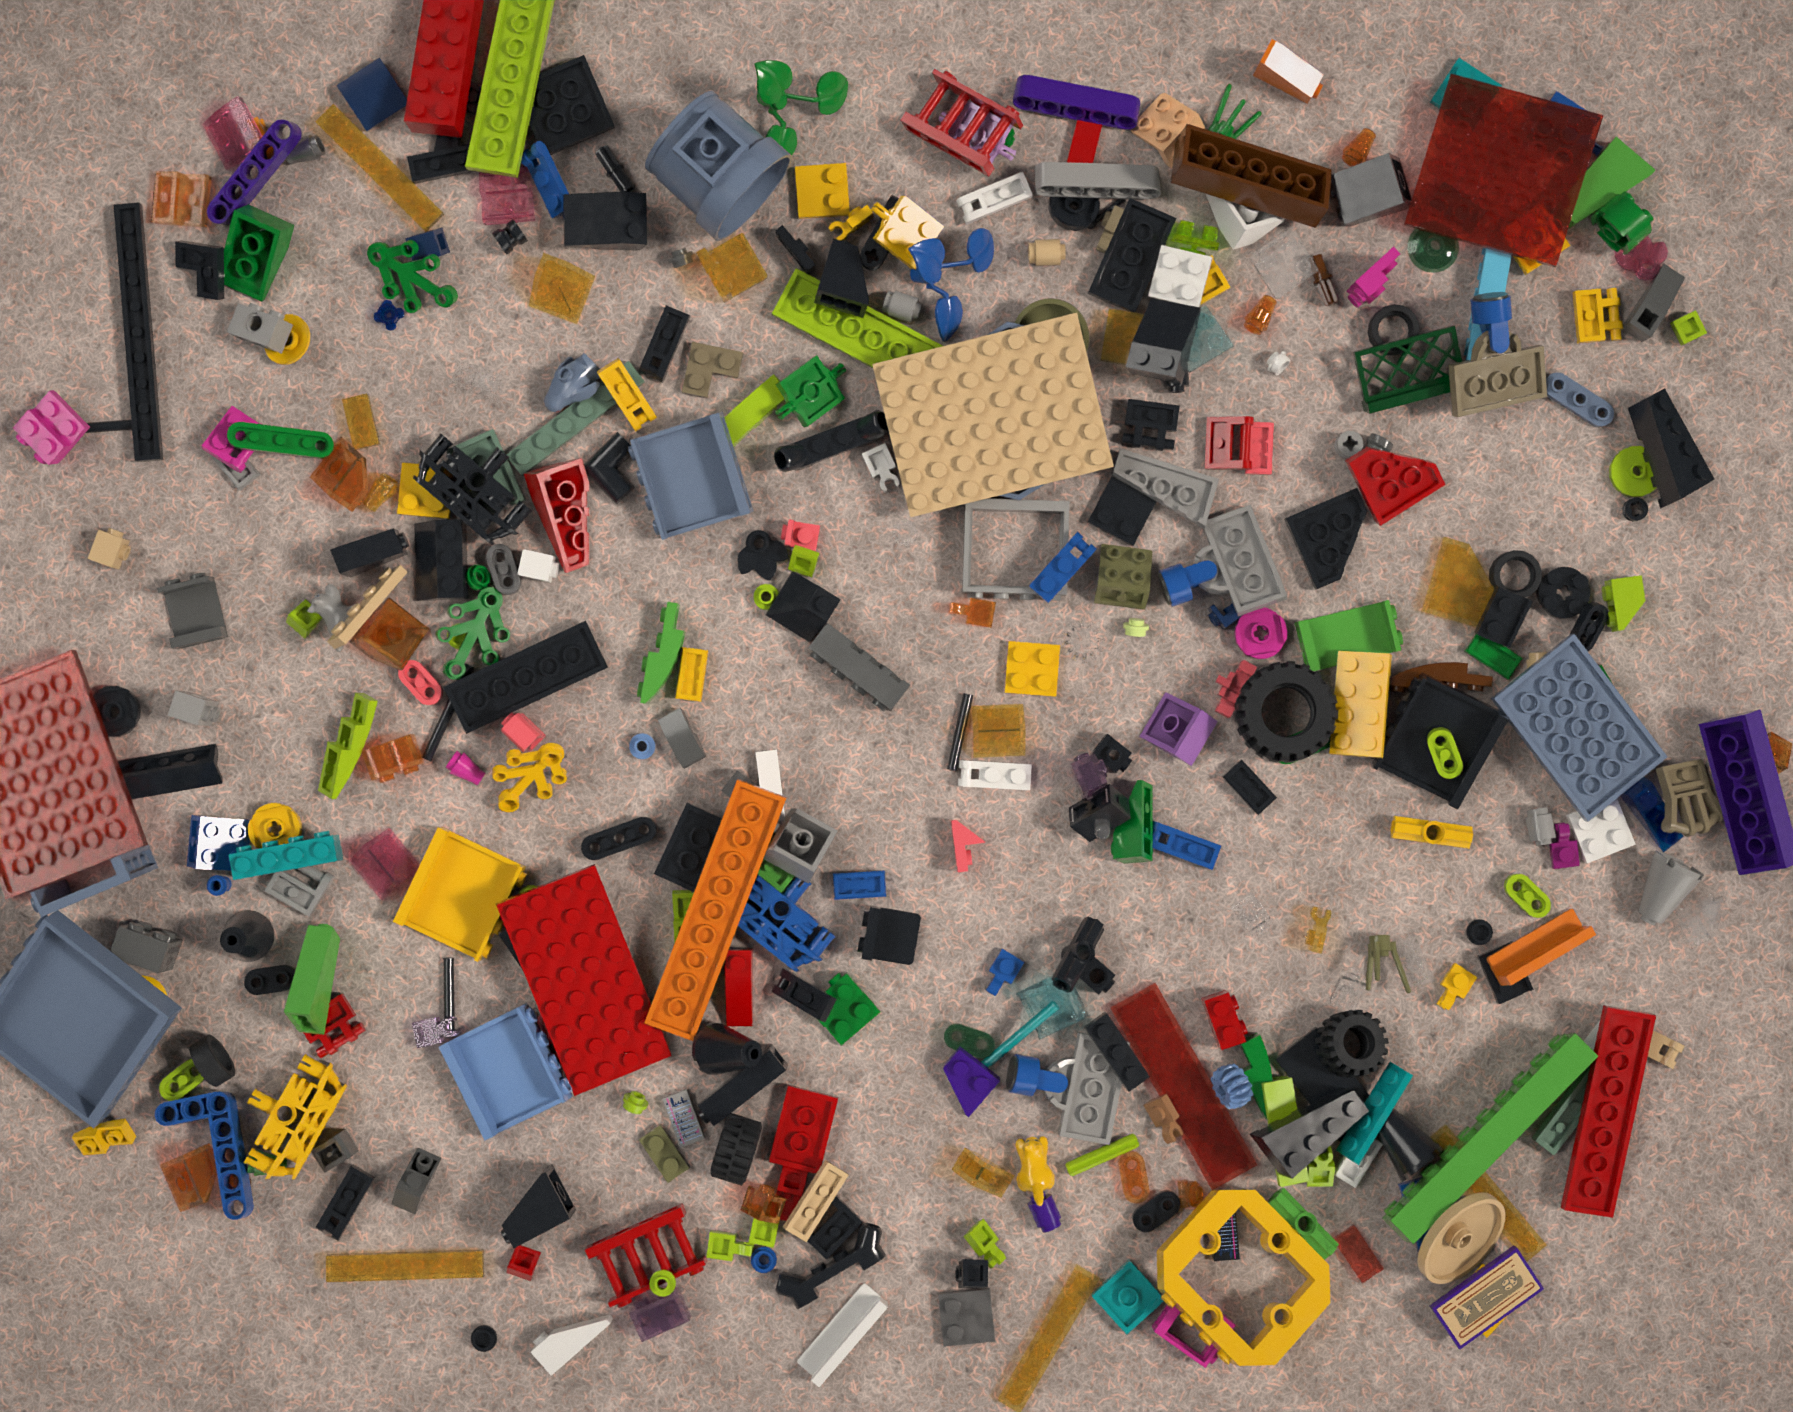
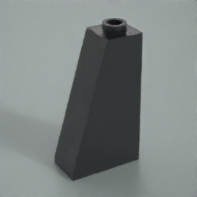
[698,1045,788,1126]

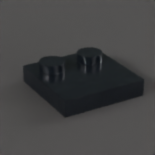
[1087,476,1157,546]

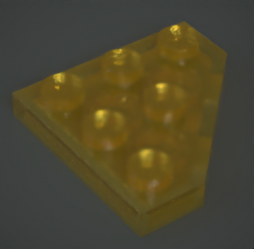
[1421,537,1494,628]

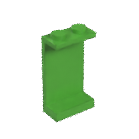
[1294,600,1403,671]

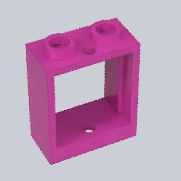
[1152,1299,1236,1368]

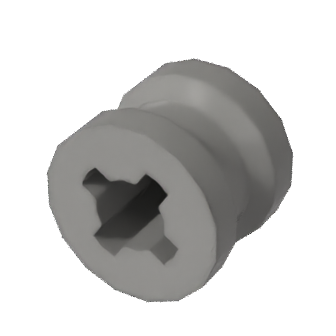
[1334,431,1363,459]

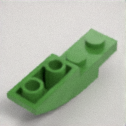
[637,602,686,704]

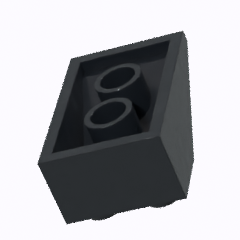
[563,191,647,251]
[1126,298,1201,384]

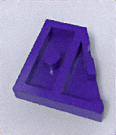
[943,1046,1000,1117]

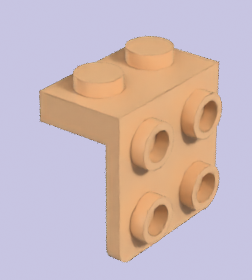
[1130,93,1206,168]

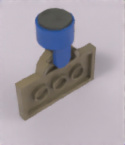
[1448,292,1547,417]

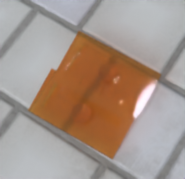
[151,171,211,228]

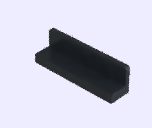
[111,744,223,801]

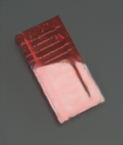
[1334,1224,1384,1284]

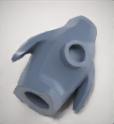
[544,353,600,413]

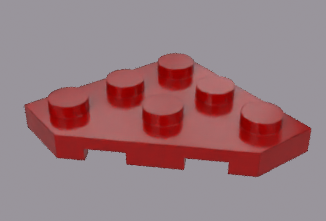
[1345,447,1446,526]

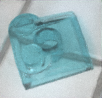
[1016,973,1087,1040]

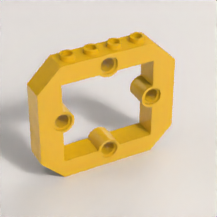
[1157,1190,1331,1366]

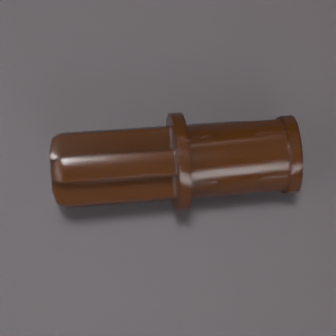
[1306,254,1339,306]

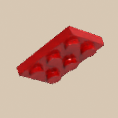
[769,1084,839,1174]

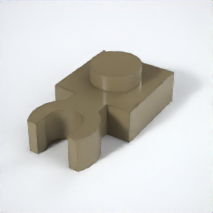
[1096,205,1124,254]

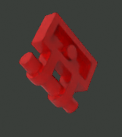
[303,993,366,1059]

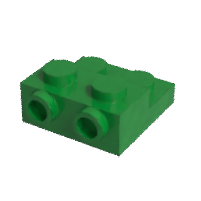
[817,972,881,1046]

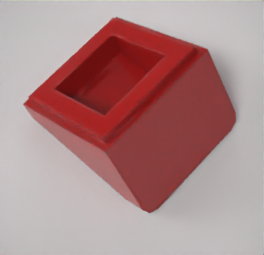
[506,1245,541,1281]

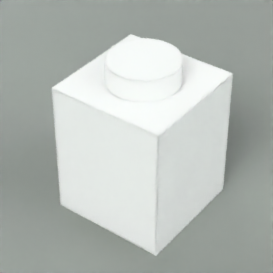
[517,549,559,583]

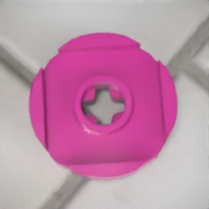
[1234,607,1287,659]

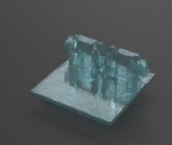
[1186,305,1234,373]

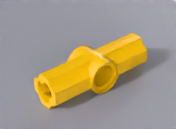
[1390,816,1473,849]

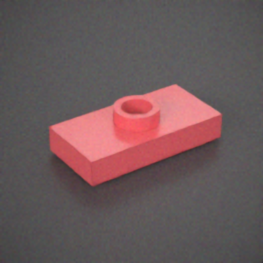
[1245,422,1274,475]

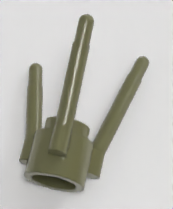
[1366,935,1411,993]

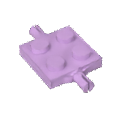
[939,101,1016,163]

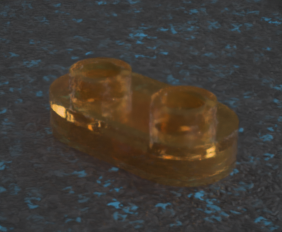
[1118,1150,1149,1203]

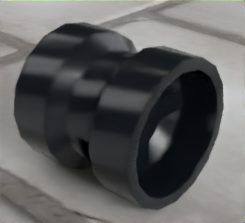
[492,219,528,255]

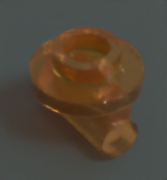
[1177,1180,1204,1208]

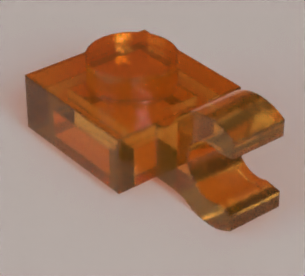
[948,598,996,628]

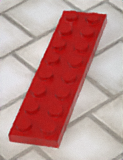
[1560,1005,1656,1218]

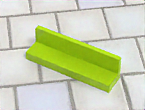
[1262,1076,1309,1187]

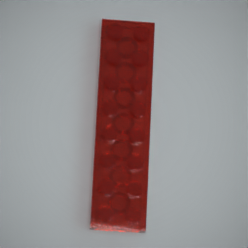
[1110,982,1257,1190]

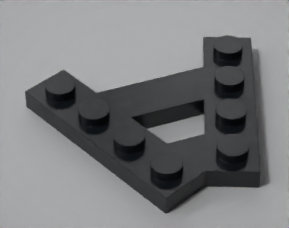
[407,81,481,184]

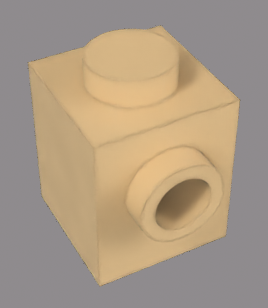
[88,528,131,569]

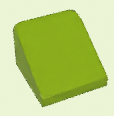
[286,599,323,639]

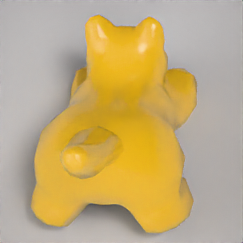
[1016,1136,1055,1206]

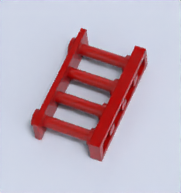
[900,69,1023,177]
[585,1203,708,1308]

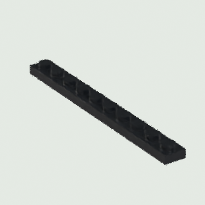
[113,202,163,462]

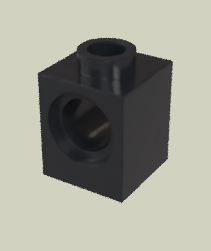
[1079,957,1115,995]

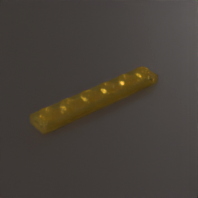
[315,104,445,232]
[1430,1124,1547,1262]
[326,1249,485,1282]
[997,1264,1100,1412]

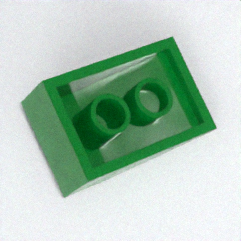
[224,204,295,302]

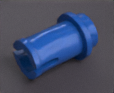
[207,875,232,896]

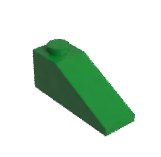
[1111,780,1153,864]

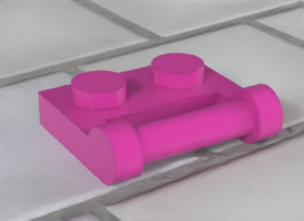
[202,406,261,473]

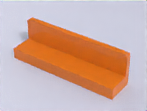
[1487,909,1596,986]

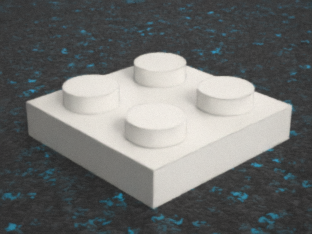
[1148,245,1212,307]
[1566,799,1636,863]

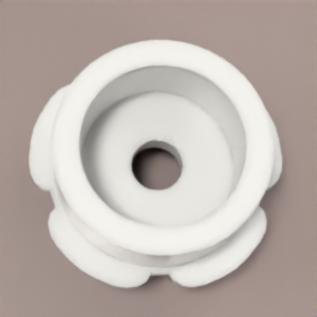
[1267,351,1290,375]

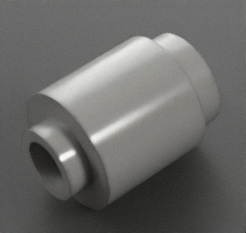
[882,290,922,323]
[1525,807,1556,846]

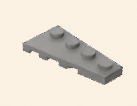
[1112,448,1219,529]

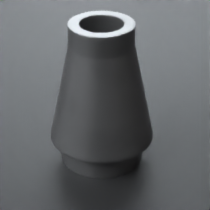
[286,135,326,165]

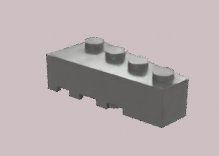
[808,623,910,712]

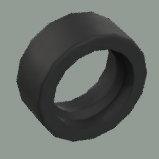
[1367,304,1420,356]
[1489,550,1542,597]
[189,1034,235,1087]

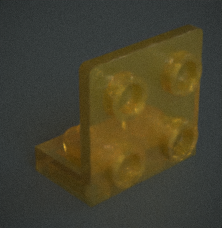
[696,233,768,303]

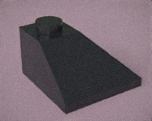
[765,571,841,642]

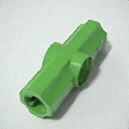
[1268,1187,1339,1260]

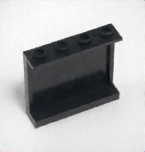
[1371,672,1509,809]

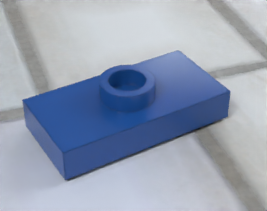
[833,870,886,900]

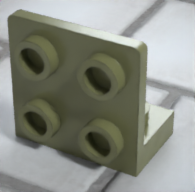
[1094,544,1152,610]

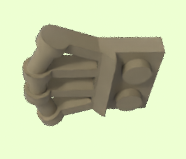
[1656,759,1724,837]

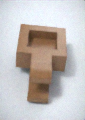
[1143,1094,1183,1144]

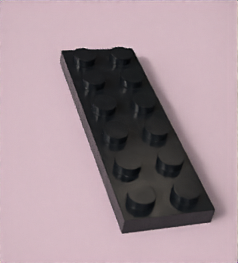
[443,620,608,734]

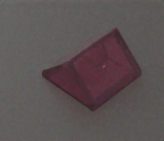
[349,828,420,900]

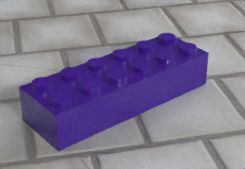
[1699,709,1793,875]

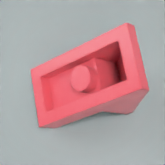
[951,820,986,872]

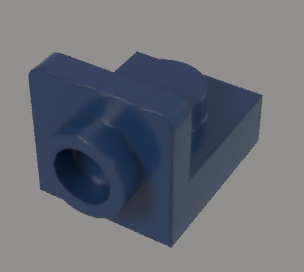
[1207,603,1242,629]

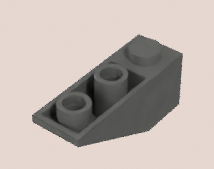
[1622,263,1685,342]

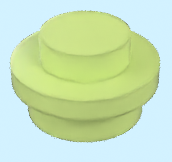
[1123,618,1149,637]

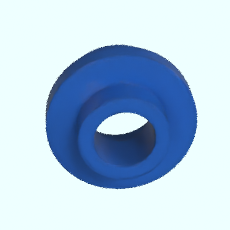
[751,1246,777,1273]

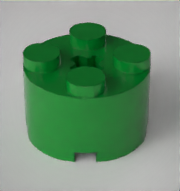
[1591,191,1654,255]

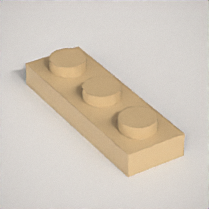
[783,1160,849,1242]

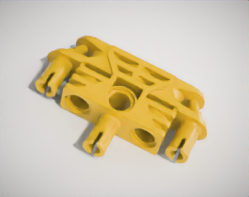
[244,1054,347,1180]

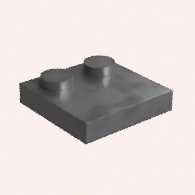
[938,1288,995,1347]

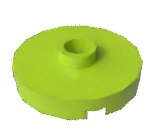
[1609,446,1656,497]

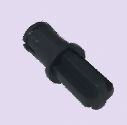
[595,145,636,192]

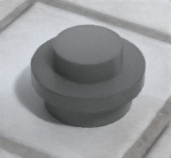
[668,247,693,268]

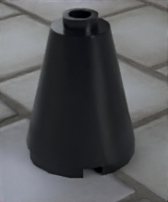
[220,910,274,962]
[692,1023,762,1075]
[1378,1108,1444,1182]

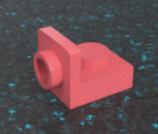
[781,519,820,551]

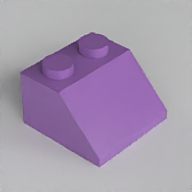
[1139,692,1218,766]

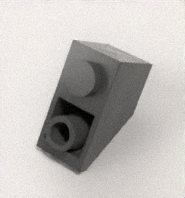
[392,1148,441,1214]

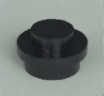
[1466,919,1493,945]
[471,1325,497,1352]

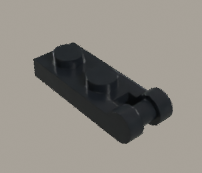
[639,305,690,383]
[771,968,837,1022]
[316,1164,375,1241]

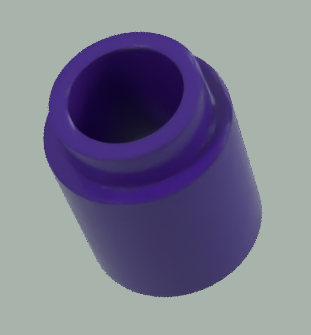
[1027,1191,1061,1233]

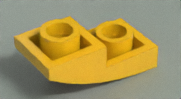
[72,1119,136,1155]

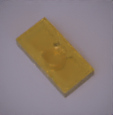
[342,393,381,451]

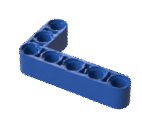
[155,1091,254,1220]

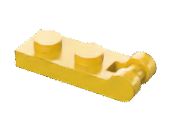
[597,358,657,432]

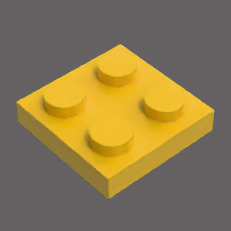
[1004,641,1060,697]

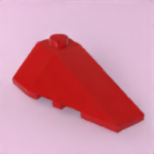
[524,458,589,573]

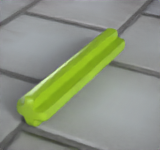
[1065,1134,1139,1176]

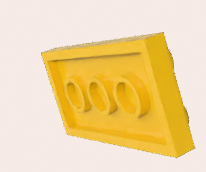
[1329,651,1392,758]

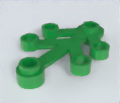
[367,240,458,313]
[435,587,510,680]

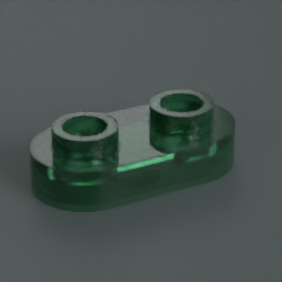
[944,1023,995,1058]

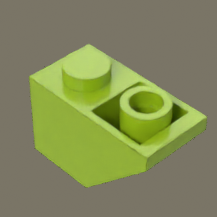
[1602,575,1646,632]

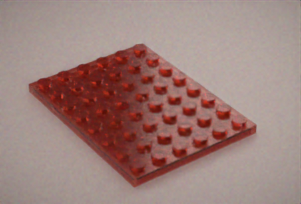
[0,650,148,900]

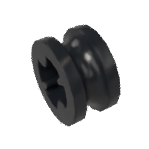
[1622,498,1648,522]

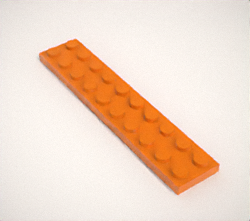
[645,779,787,1041]

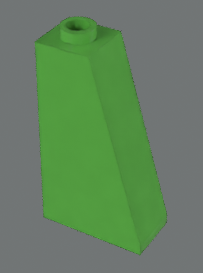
[1550,137,1655,229]
[284,924,340,1035]

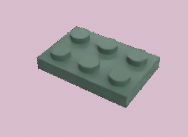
[446,429,526,515]

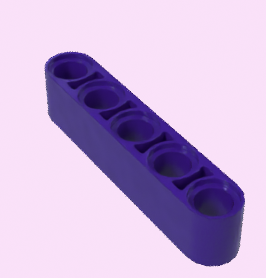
[1012,75,1141,130]
[207,119,302,225]

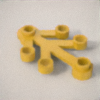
[492,743,567,812]

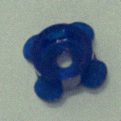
[374,300,405,331]

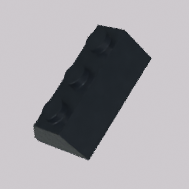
[414,519,469,601]

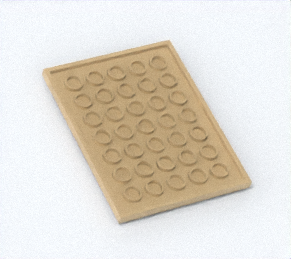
[872,313,1114,518]

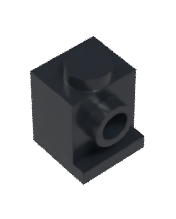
[1090,734,1132,773]
[955,1259,988,1289]

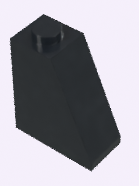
[814,238,869,318]
[330,528,409,578]

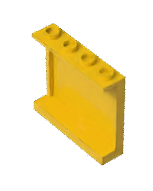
[393,827,527,962]

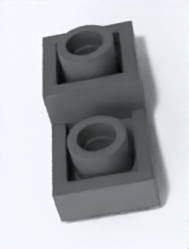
[658,708,707,769]

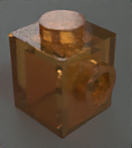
[740,1184,786,1224]

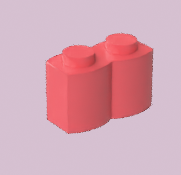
[501,713,546,753]

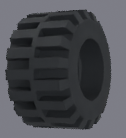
[1315,1010,1389,1078]
[710,1113,762,1186]

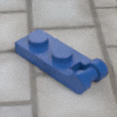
[521,141,569,219]
[1029,532,1097,603]
[1153,821,1221,870]

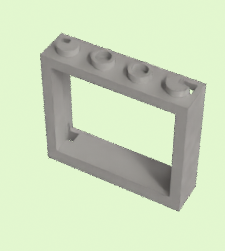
[962,499,1070,601]

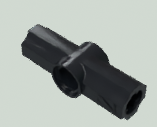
[1051,916,1104,992]

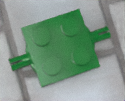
[775,355,846,428]

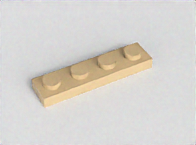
[327,565,407,649]

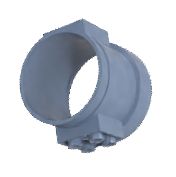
[645,91,792,241]

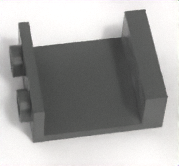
[157,573,228,650]

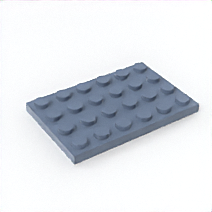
[1491,634,1668,822]

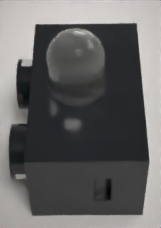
[1069,784,1131,842]

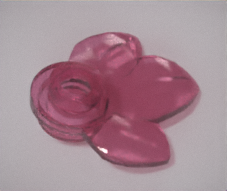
[1614,236,1668,281]

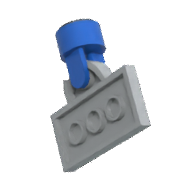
[1157,505,1287,616]
[1006,1032,1130,1145]

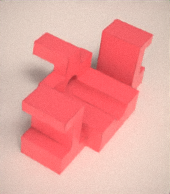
[1215,660,1257,718]

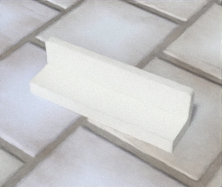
[797,1283,888,1387]

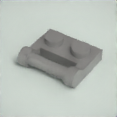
[264,866,335,917]

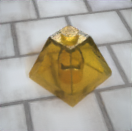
[529,253,595,324]

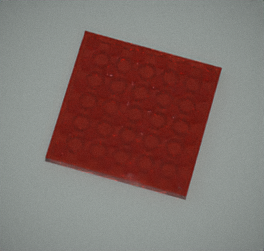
[1404,74,1604,268]

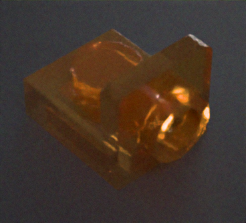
[1767,732,1792,774]

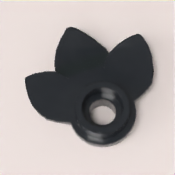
[737,530,788,581]

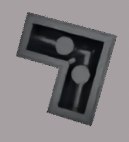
[584,432,635,505]

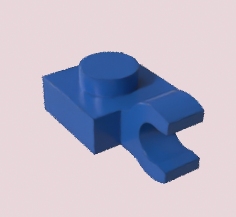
[986,949,1024,996]

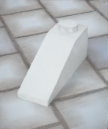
[531,1314,613,1376]

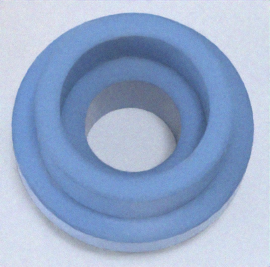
[629,733,656,759]

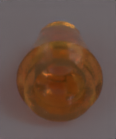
[1342,128,1376,167]
[1244,295,1277,335]

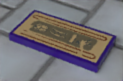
[1429,1245,1544,1350]

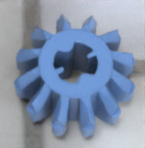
[1211,1063,1253,1109]

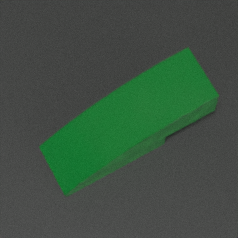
[1240,1033,1273,1120]

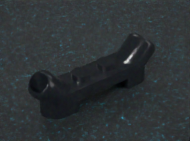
[774,410,889,472]
[775,1223,886,1309]

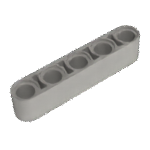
[1035,162,1161,199]

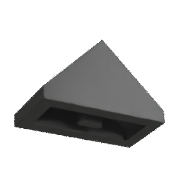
[312,1129,359,1172]

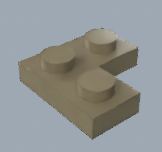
[682,342,743,398]

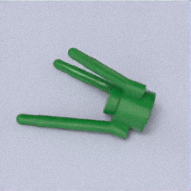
[1208,84,1262,139]

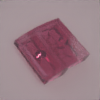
[202,96,262,170]
[479,166,535,225]

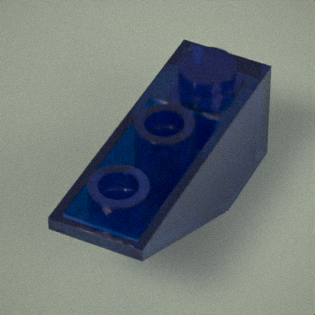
[1621,777,1684,852]

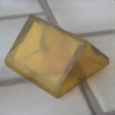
[971,704,1026,758]

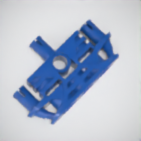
[738,874,836,972]

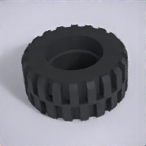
[1234,661,1338,763]

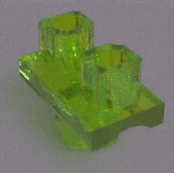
[1171,220,1219,255]

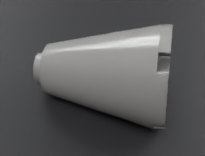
[1638,850,1704,926]

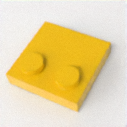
[795,163,850,219]
[397,463,454,519]

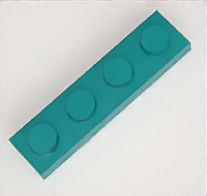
[1336,1061,1413,1165]

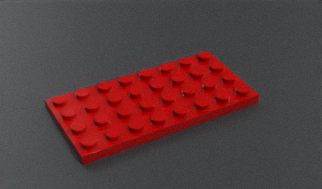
[496,864,672,1096]

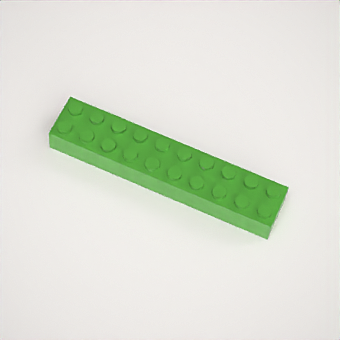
[1382,1033,1598,1244]

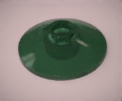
[1408,221,1459,273]

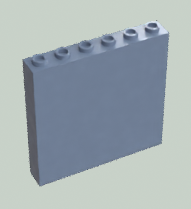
[0,910,182,1128]

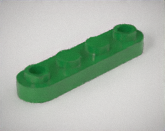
[227,422,334,459]

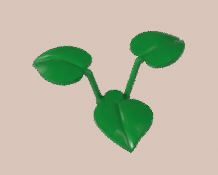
[754,60,848,155]

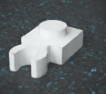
[862,443,899,493]

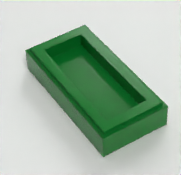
[1464,634,1523,680]

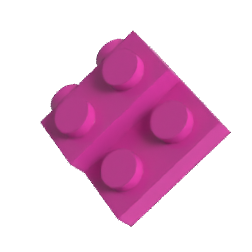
[1346,246,1400,308]
[13,390,90,465]

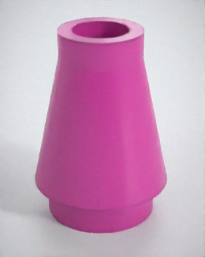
[445,751,486,786]

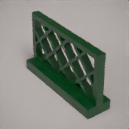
[1353,325,1462,414]

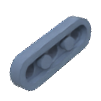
[1546,373,1614,427]

